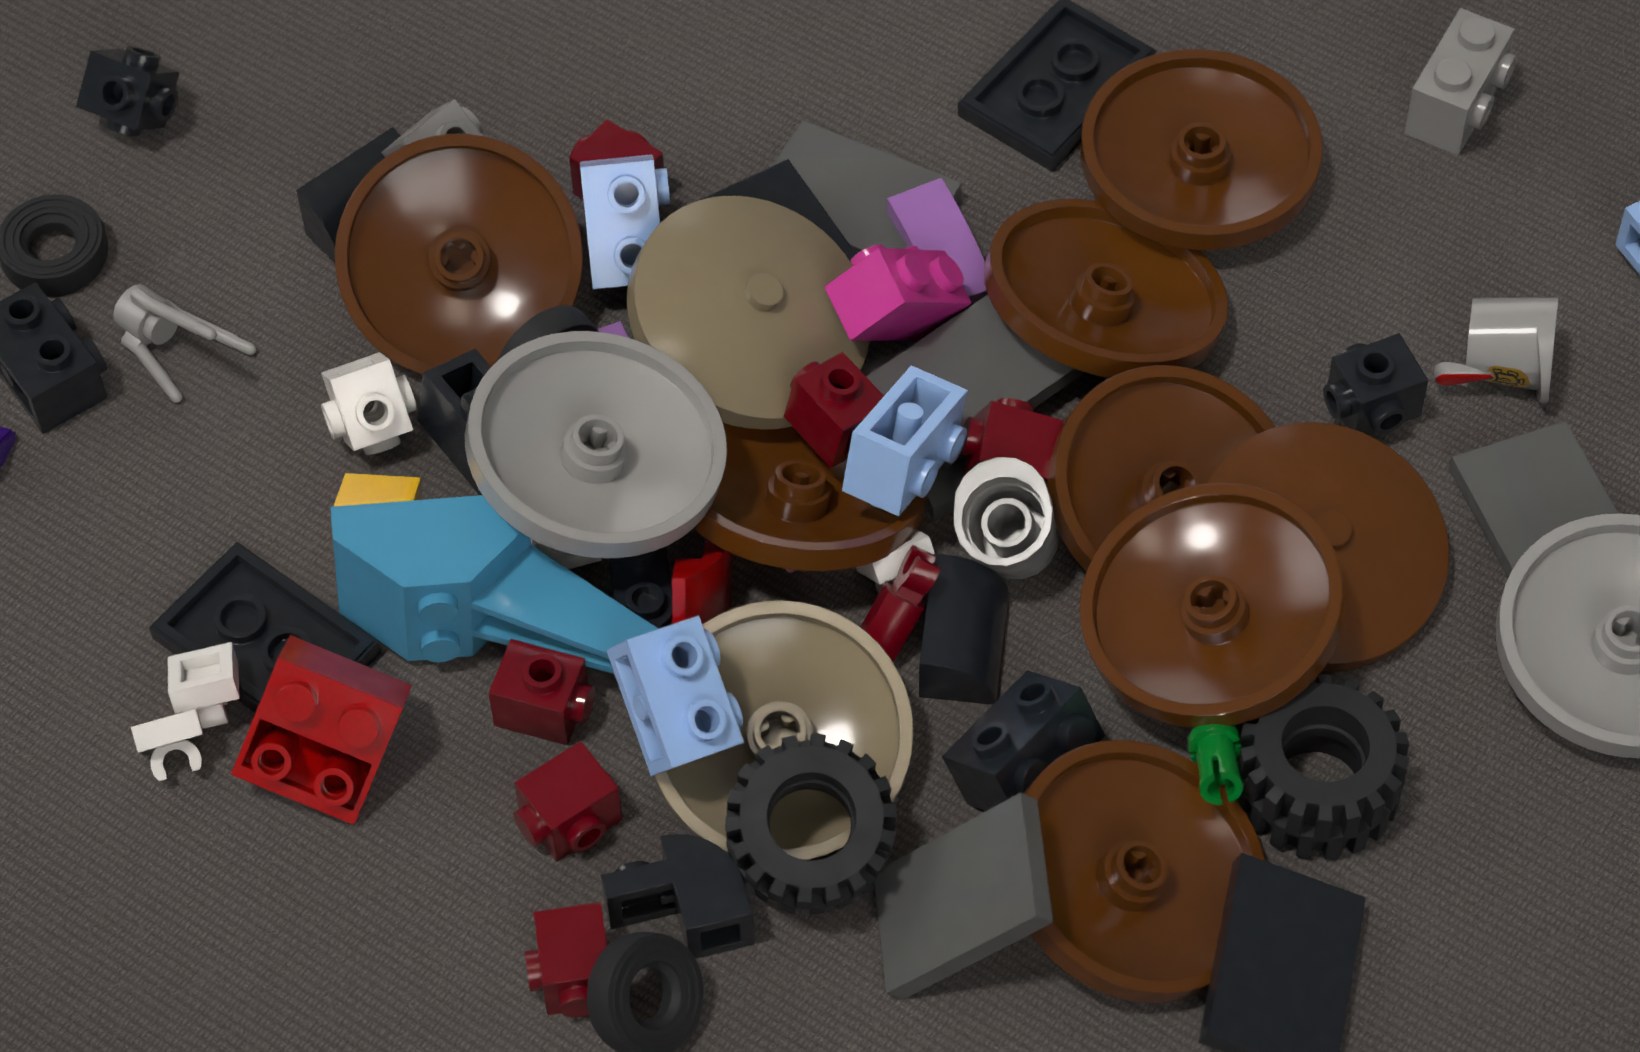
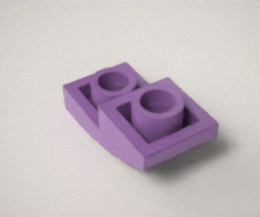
[887,178,988,303]

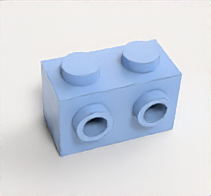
[580,154,670,289]
[842,365,968,516]
[606,616,744,776]

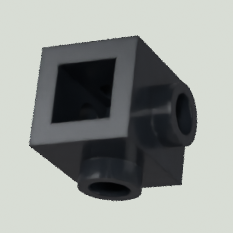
[76,46,180,136]
[1323,333,1429,435]

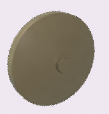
[627,196,870,430]
[653,601,913,861]

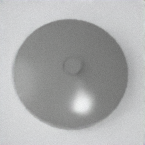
[465,331,727,558]
[1496,513,1640,758]

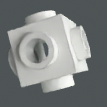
[321,352,417,455]

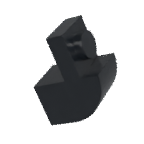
[601,834,755,959]

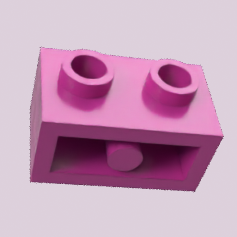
[824,244,972,341]

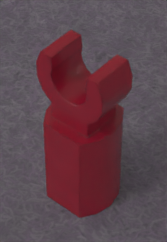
[860,545,941,663]

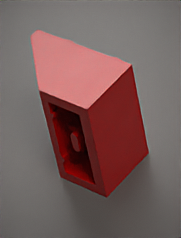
[230,635,412,825]

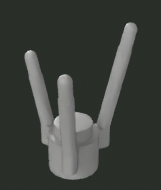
[113,284,256,403]

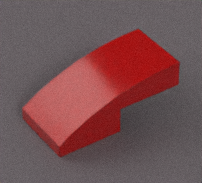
[672,539,731,625]

